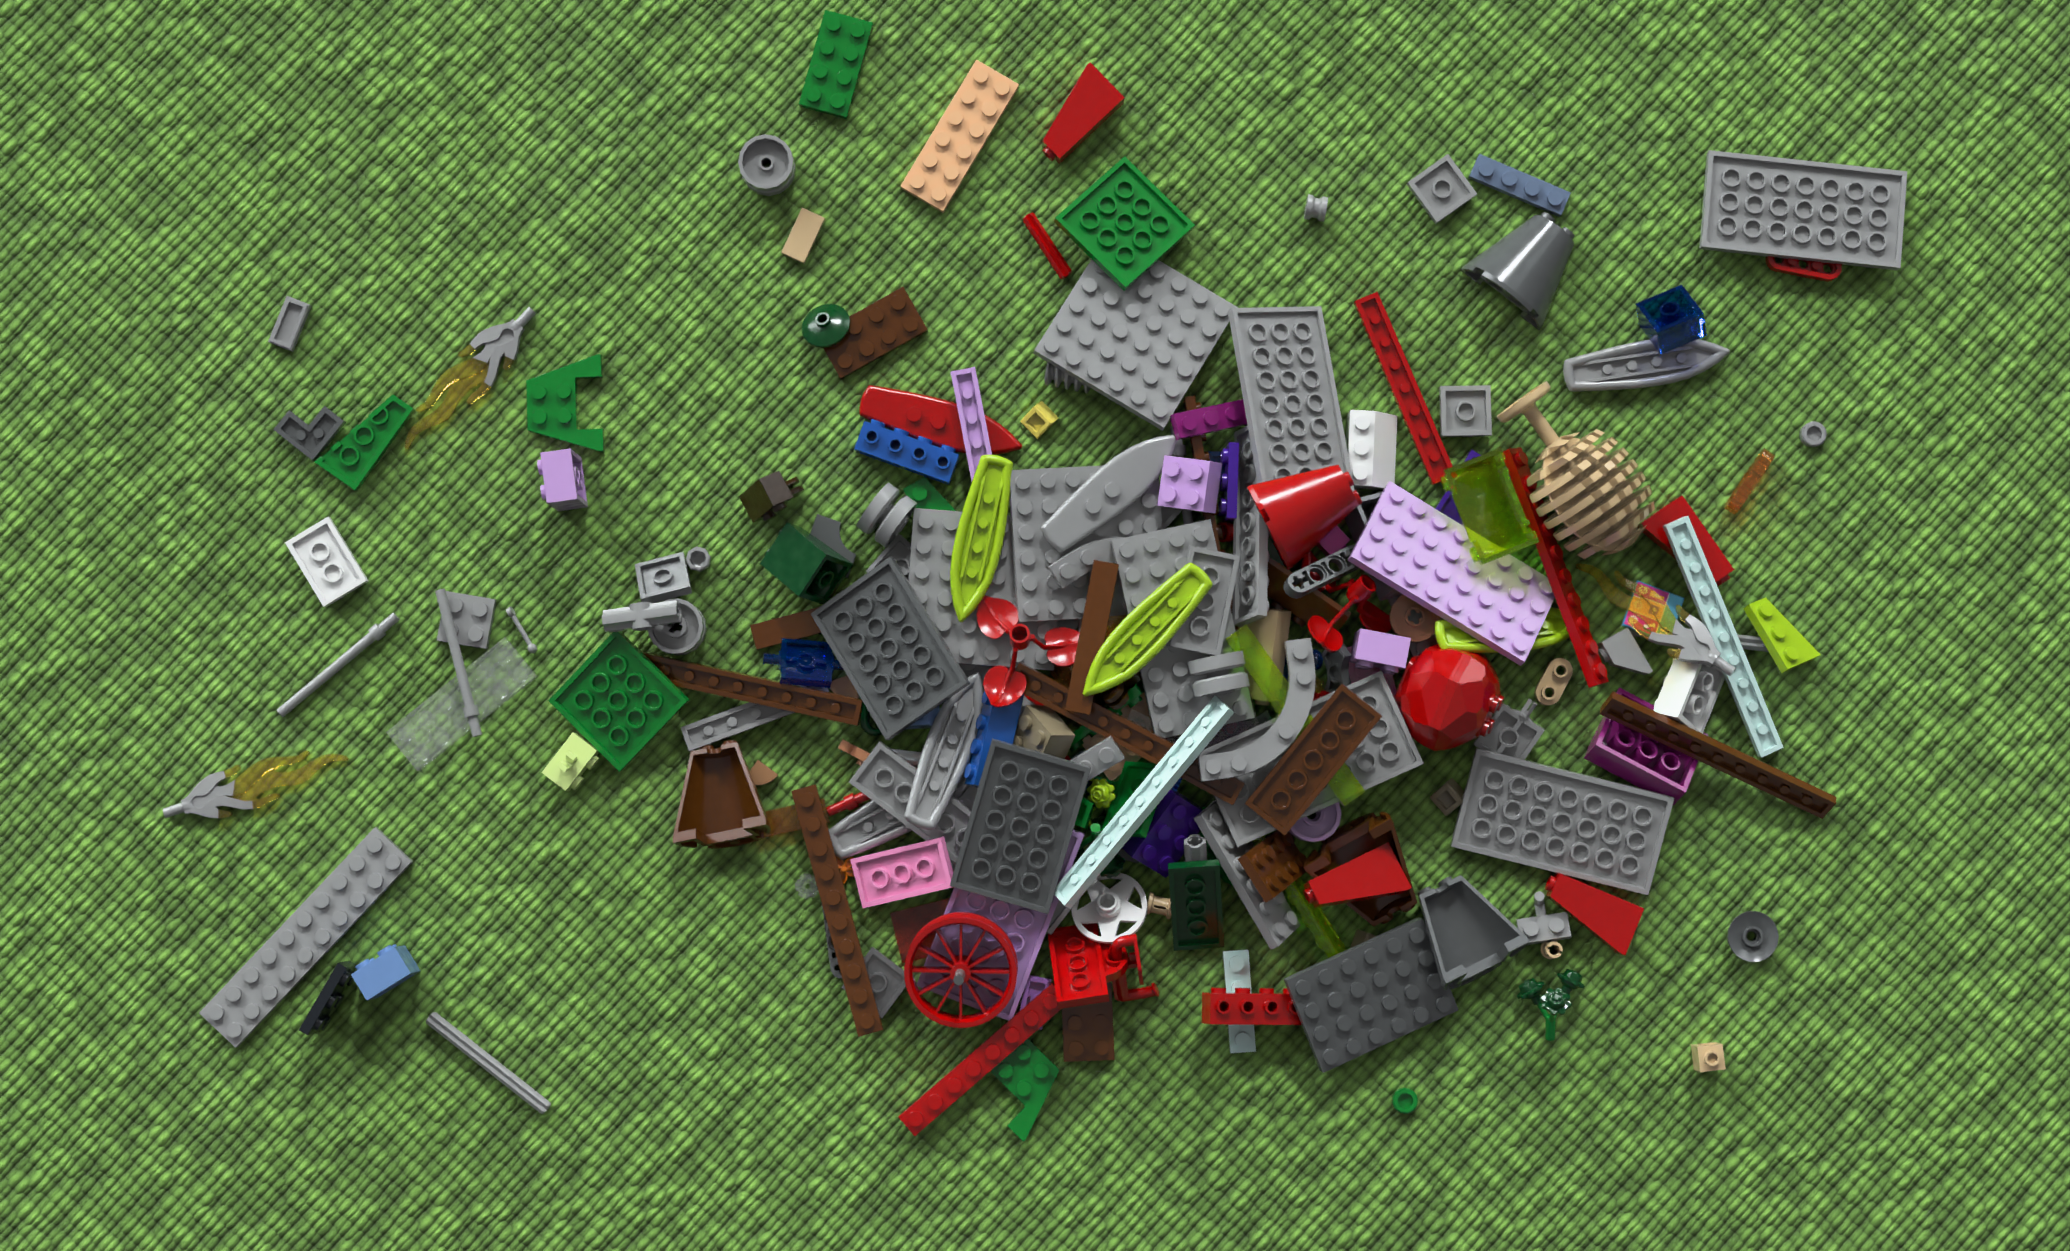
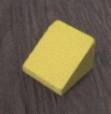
[1020,401,1059,439]

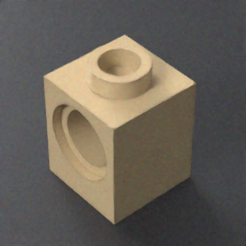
[1691,1042,1726,1072]

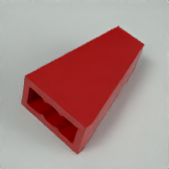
[1042,62,1125,164]
[1637,495,1734,586]
[1303,842,1412,908]
[1545,873,1644,955]

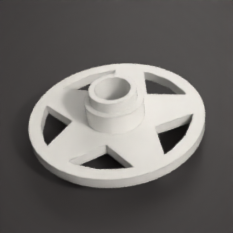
[1071,873,1147,944]

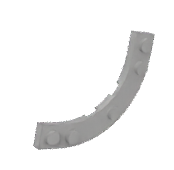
[1048,537,1126,589]
[1197,638,1316,782]

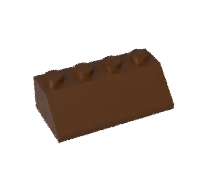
[1267,557,1351,631]

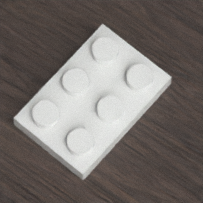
[285,516,369,607]

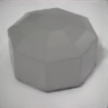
[686,546,711,572]

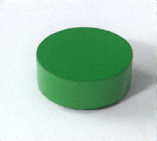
[1392,1087,1418,1114]

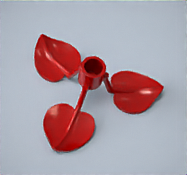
[1301,551,1392,652]
[977,595,1080,707]

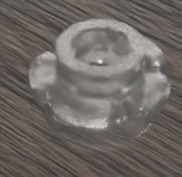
[795,874,819,899]

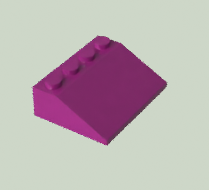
[1584,687,1708,806]

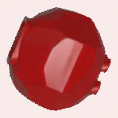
[1394,644,1505,751]

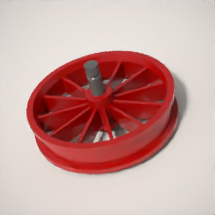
[904,912,1018,1028]

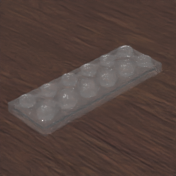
[386,637,538,772]

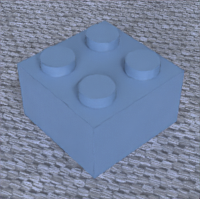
[351,944,421,1001]

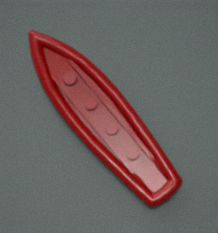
[859,385,1022,455]

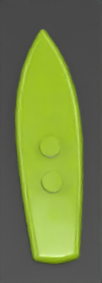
[950,455,1013,623]
[1083,563,1213,696]
[1435,607,1570,653]

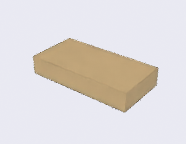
[781,208,825,264]

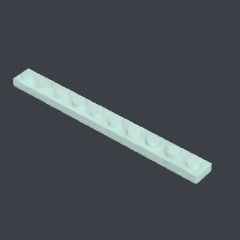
[1663,516,1784,758]
[1054,696,1234,909]

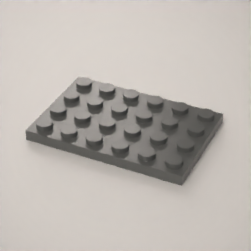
[811,557,971,740]
[950,738,1091,914]
[1284,917,1458,1073]

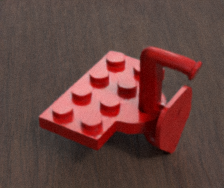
[1048,923,1159,1009]

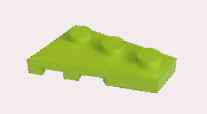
[1743,597,1821,673]

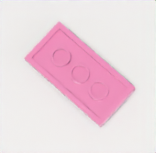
[850,836,953,908]

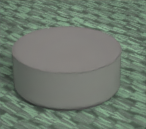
[1799,421,1827,447]

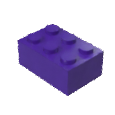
[1122,788,1203,877]

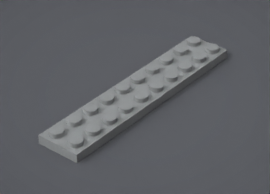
[849,741,1075,935]
[199,827,413,1048]

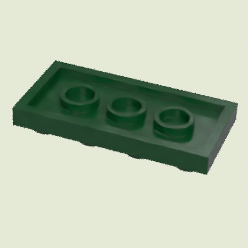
[1168,859,1224,951]

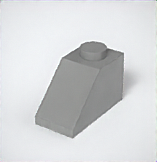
[1597,628,1653,675]

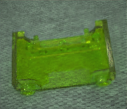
[1440,448,1539,565]

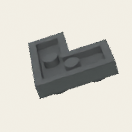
[273,406,346,461]

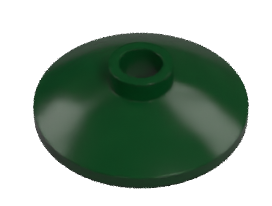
[802,304,851,348]

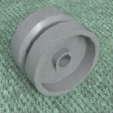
[738,134,796,196]
[856,482,917,548]
[648,598,707,656]
[1188,651,1250,697]

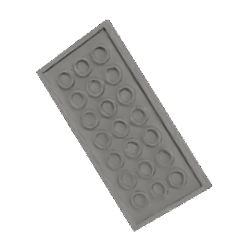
[1699,150,1907,270]
[1228,306,1355,492]
[1111,519,1255,738]
[1199,671,1424,847]
[1450,748,1674,895]

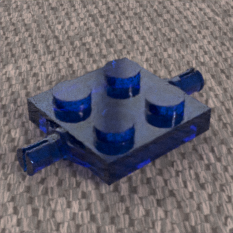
[763,638,844,688]

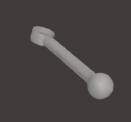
[506,607,537,653]

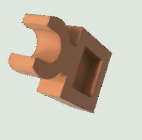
[838,739,870,766]

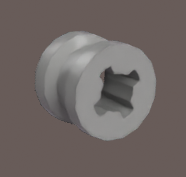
[1304,194,1328,222]

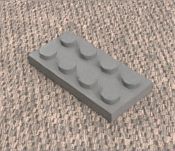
[1169,546,1240,655]

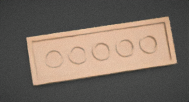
[900,60,1019,213]

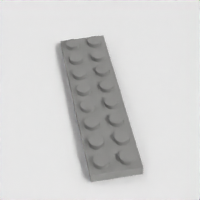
[1232,426,1270,627]

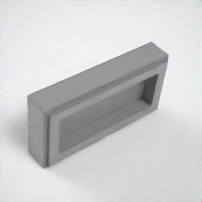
[268,296,312,352]

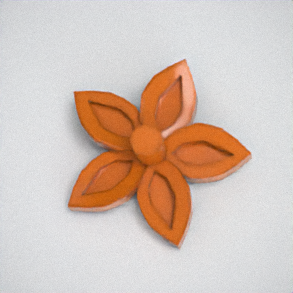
[836,856,855,883]

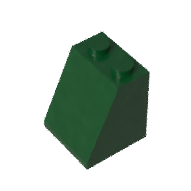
[760,522,853,604]

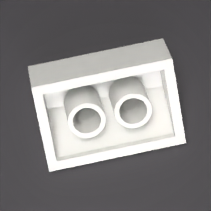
[1346,410,1397,490]
[1653,648,1725,734]

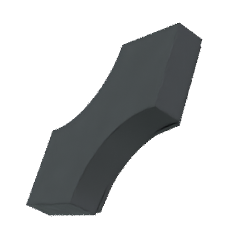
[810,514,856,578]
[1321,644,1352,693]

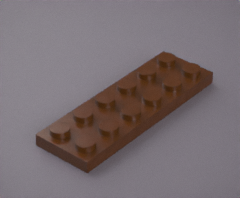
[1245,683,1382,836]

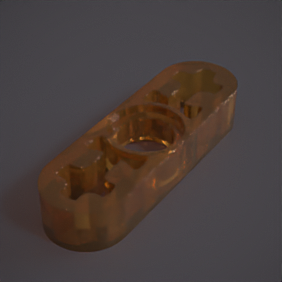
[1724,448,1775,515]

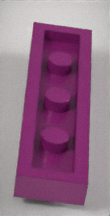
[1170,399,1248,440]

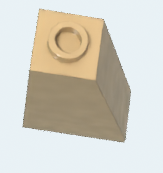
[1238,607,1292,706]

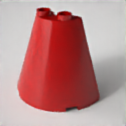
[1247,465,1362,570]

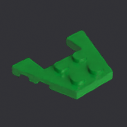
[526,354,605,452]
[990,1039,1059,1142]

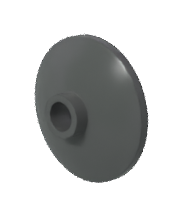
[1727,911,1779,962]

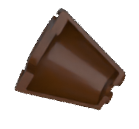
[673,740,771,849]
[1303,812,1417,927]

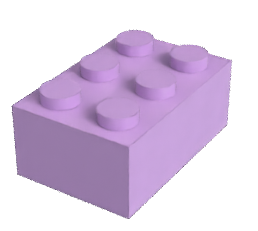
[537,448,588,511]

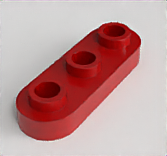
[1766,256,1842,282]

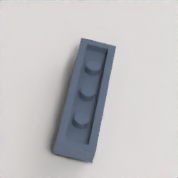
[1468,154,1571,217]

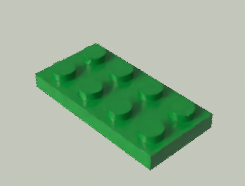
[799,10,873,119]

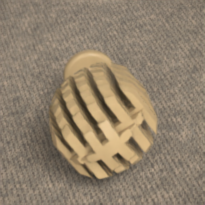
[1496,381,1655,559]

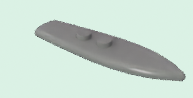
[1563,337,1730,392]
[1041,434,1177,552]
[904,671,983,830]
[829,773,969,860]

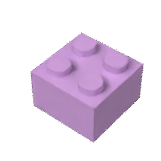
[1157,455,1222,513]
[1349,628,1411,675]

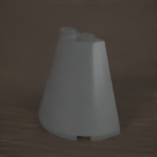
[1461,212,1575,330]
[1417,875,1530,990]

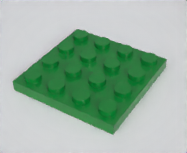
[1054,156,1195,291]
[548,631,689,772]

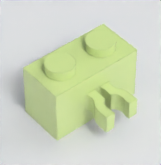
[542,732,599,791]

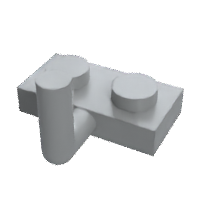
[1516,891,1571,945]

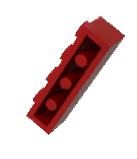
[1202,987,1302,1025]

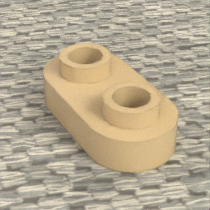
[1534,658,1573,706]

